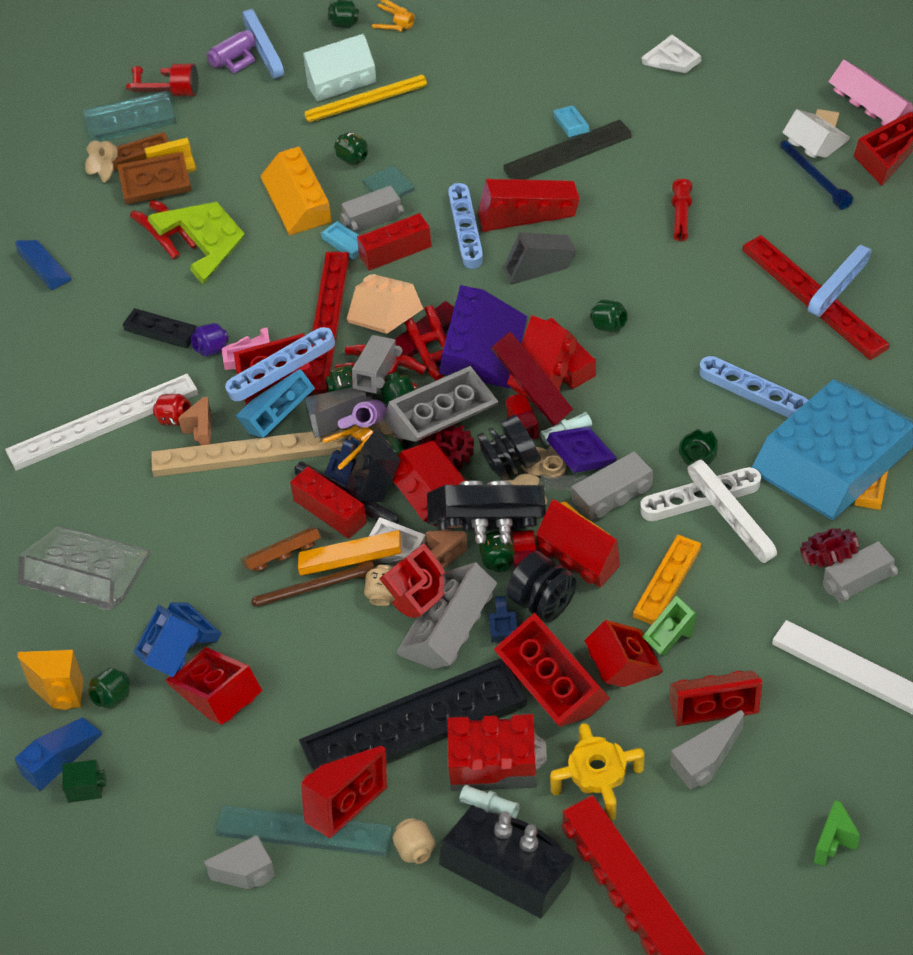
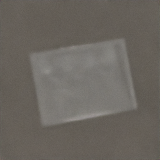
[18,526,150,610]

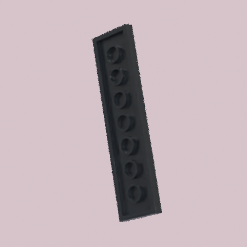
[299,658,527,772]

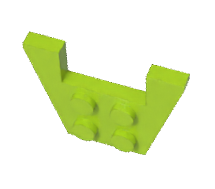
[148,202,245,284]

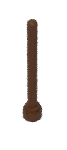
[251,560,375,607]

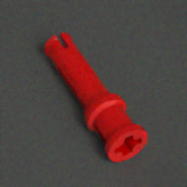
[671,178,693,241]

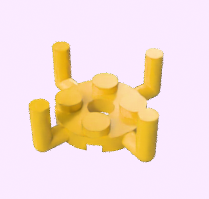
[550,723,644,821]

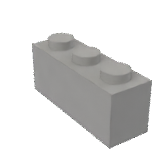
[571,451,653,521]

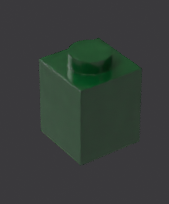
[62,759,106,803]

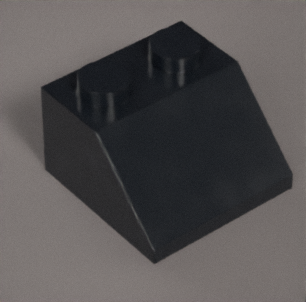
[346,430,401,502]

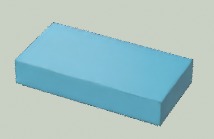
[553,105,589,137]
[321,221,359,260]

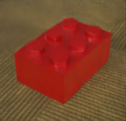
[233,333,318,405]

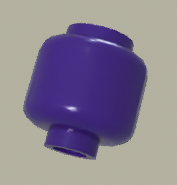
[191,323,229,357]

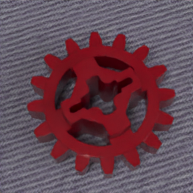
[420,424,474,469]
[800,528,860,567]

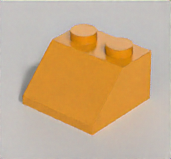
[17,650,84,710]

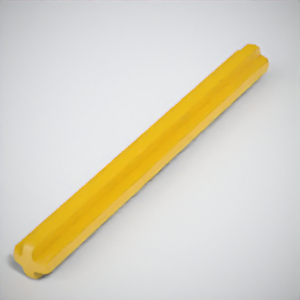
[304,75,427,122]

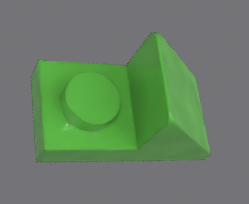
[642,595,697,656]
[814,800,860,867]

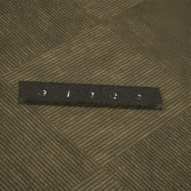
[503,119,631,180]

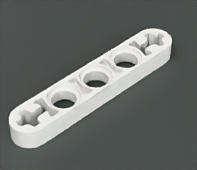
[688,460,777,563]
[640,467,761,521]

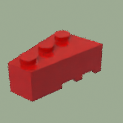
[853,111,913,186]

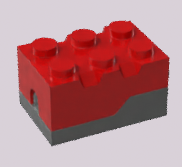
[448,714,547,791]

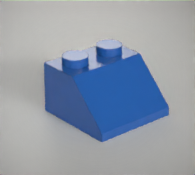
[133,604,199,677]

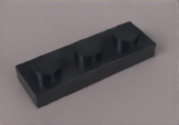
[123,308,197,349]

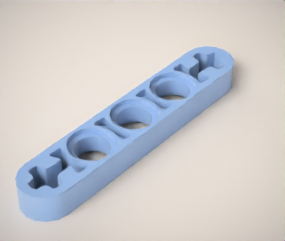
[242,9,284,79]
[448,183,483,269]
[808,244,872,317]
[225,327,335,401]
[699,356,808,418]

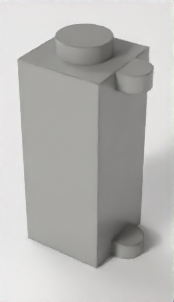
[340,185,404,233]
[352,335,403,393]
[823,541,898,602]

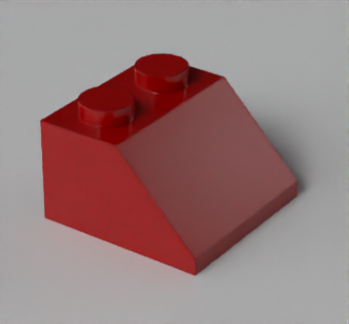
[584,619,663,687]

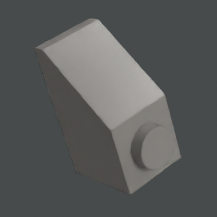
[204,835,275,890]

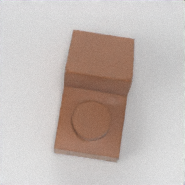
[178,397,212,445]
[426,531,468,569]

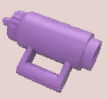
[206,30,256,74]
[338,400,386,429]

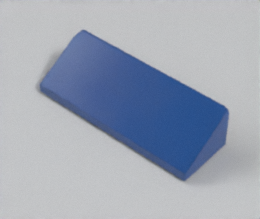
[15,240,71,291]

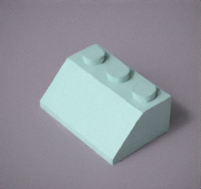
[303,34,376,102]

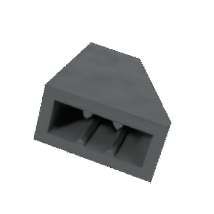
[503,232,577,284]
[304,387,372,438]

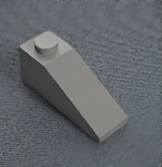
[670,710,744,790]

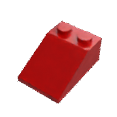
[165,647,263,725]
[301,746,387,839]

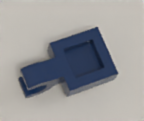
[325,437,361,485]
[489,596,517,643]

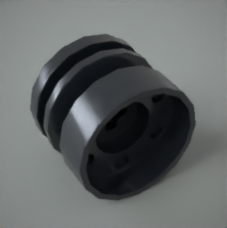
[477,414,541,481]
[507,551,578,623]

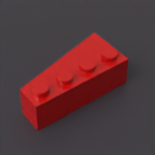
[477,179,580,232]

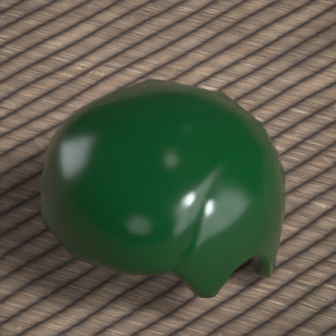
[679,429,718,465]

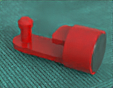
[126,63,199,96]

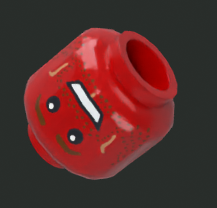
[153,394,191,426]

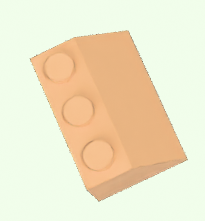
[347,274,423,334]

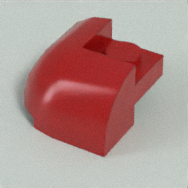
[379,543,445,618]

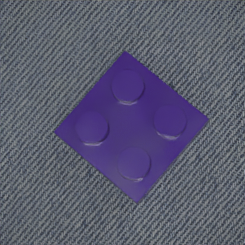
[546,426,617,473]

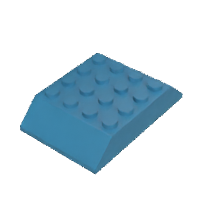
[752,379,913,521]

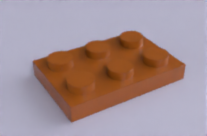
[117,152,192,205]

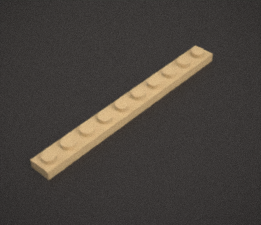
[152,422,403,477]

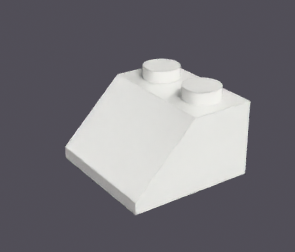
[782,109,850,158]

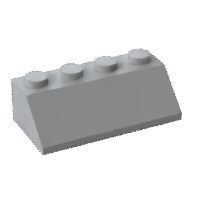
[384,366,499,441]
[396,562,497,669]

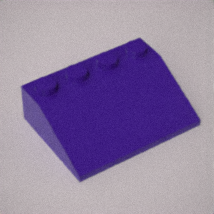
[439,285,527,389]

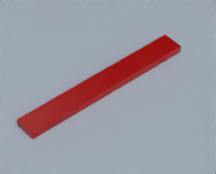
[743,235,889,360]
[307,252,350,397]

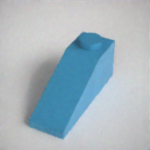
[236,369,315,438]

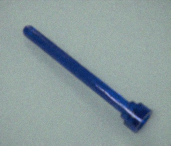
[780,141,854,210]

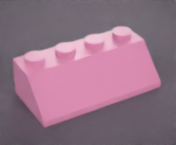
[829,59,913,126]

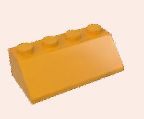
[260,146,332,236]

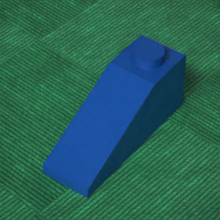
[14,717,102,791]

